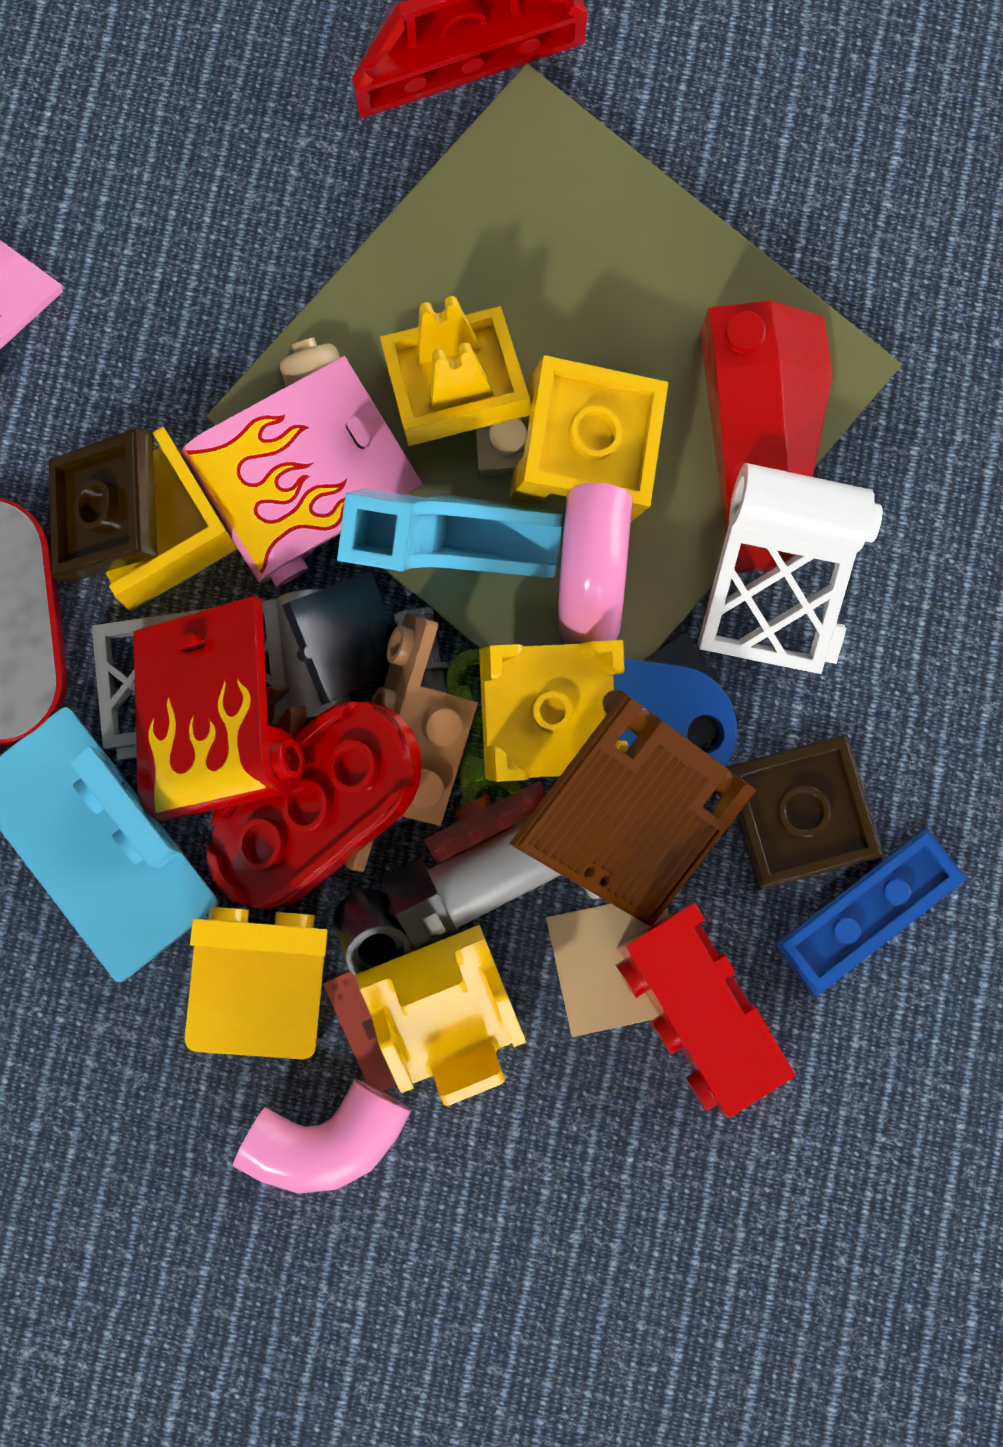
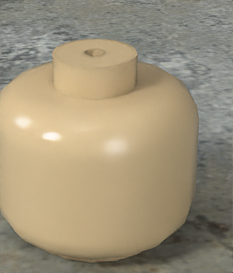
[280,337,340,387]

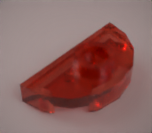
[424,781,547,863]

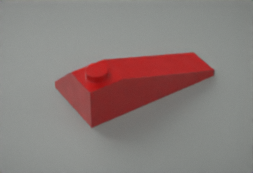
[700,300,832,574]

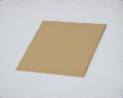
[546,903,669,1037]

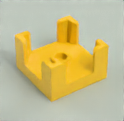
[509,355,668,522]
[479,640,628,782]

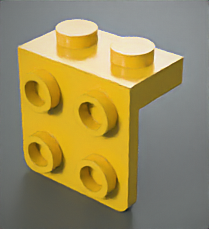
[185,907,328,1059]

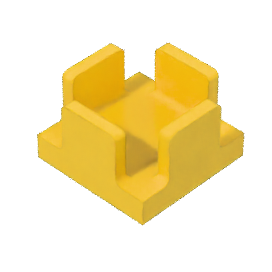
[356,925,526,1106]

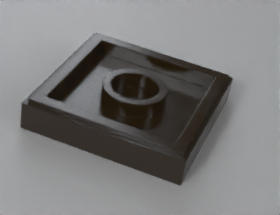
[49,428,158,583]
[726,734,884,891]

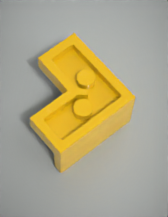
[105,426,238,612]

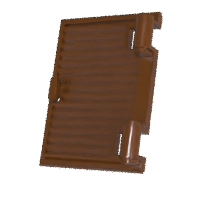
[510,690,756,927]

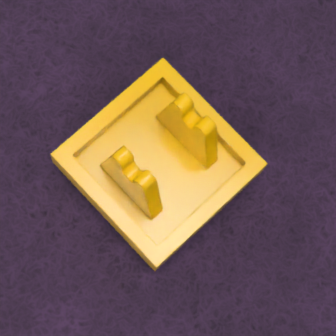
[380,296,531,446]

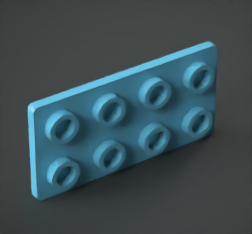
[0,707,220,982]

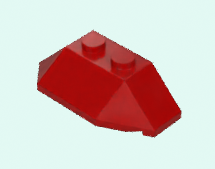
[352,0,587,119]

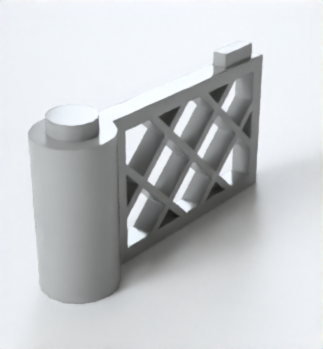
[92,589,351,761]

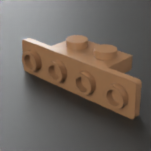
[344,613,478,872]

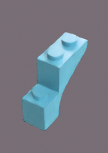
[337,488,565,578]

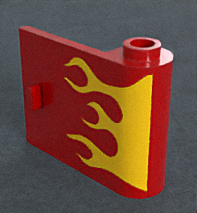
[133,596,305,821]

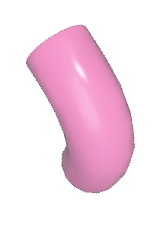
[558,483,633,644]
[232,1079,412,1194]

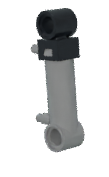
[333,820,601,976]

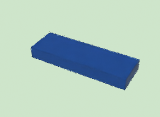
[773,828,967,997]

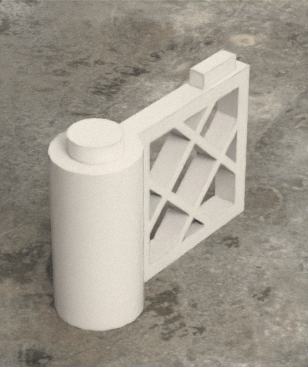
[697,463,883,674]

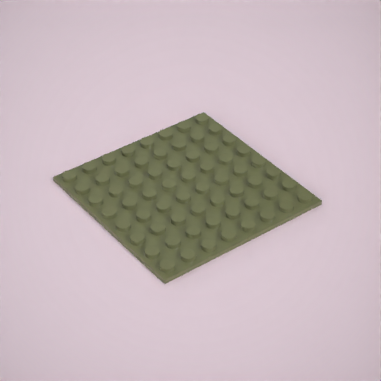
[206,63,902,661]

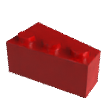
[615,903,796,1119]

